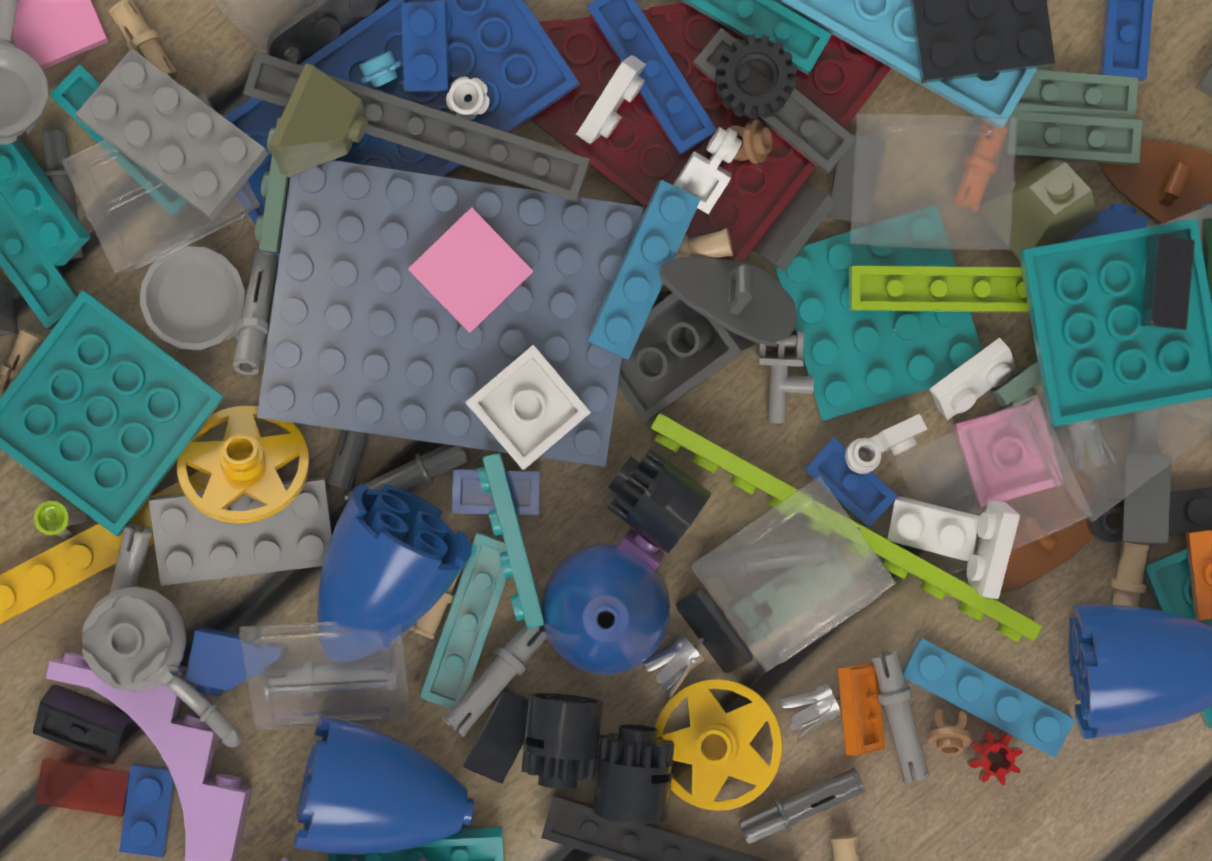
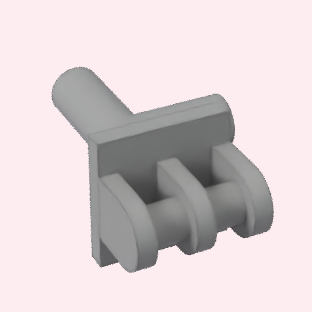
[757,331,814,423]

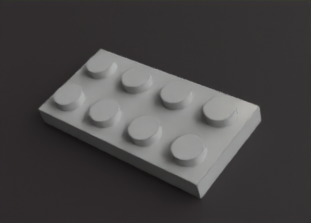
[75,49,269,221]
[149,477,332,586]

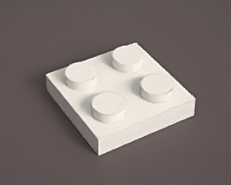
[465,345,591,470]

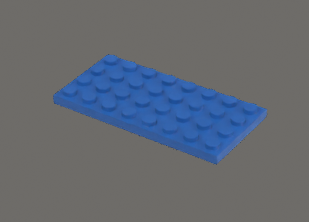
[224,0,581,260]

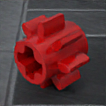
[967,730,1023,785]

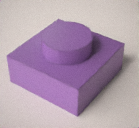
[617,529,665,571]

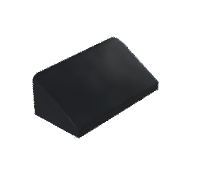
[1141,235,1195,330]
[676,587,753,673]
[33,685,131,764]
[463,687,528,784]

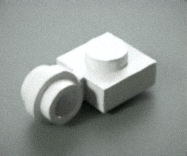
[673,127,742,214]
[845,414,927,474]

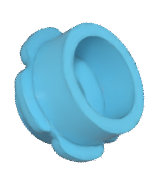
[359,50,401,88]

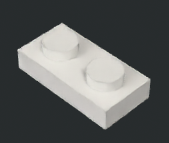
[576,55,646,144]
[929,337,1017,420]
[887,496,980,561]
[967,500,1020,599]

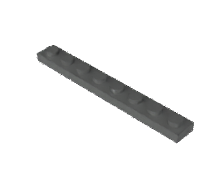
[243,51,591,203]

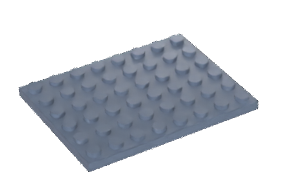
[257,160,643,467]

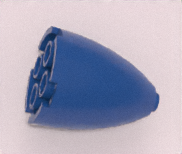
[317,483,472,662]
[541,544,671,675]
[1068,604,1212,739]
[293,716,474,854]

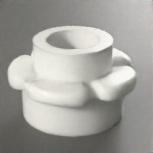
[446,77,490,120]

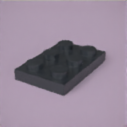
[910,0,1055,84]

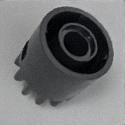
[607,449,712,553]
[521,693,603,789]
[593,724,675,824]

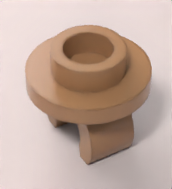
[730,119,772,164]
[928,709,972,755]

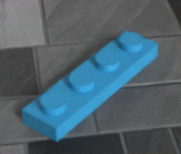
[586,180,701,360]
[902,637,1075,758]

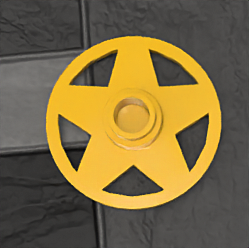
[177,406,310,523]
[655,679,783,811]

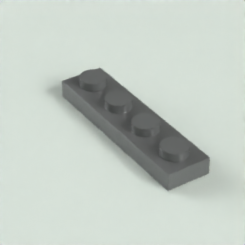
[693,28,857,175]

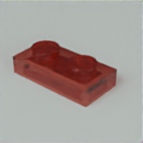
[35,758,130,817]

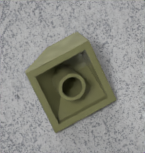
[269,63,368,177]
[976,159,1098,261]

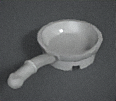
[0,0,48,145]
[140,246,267,362]
[82,586,242,747]

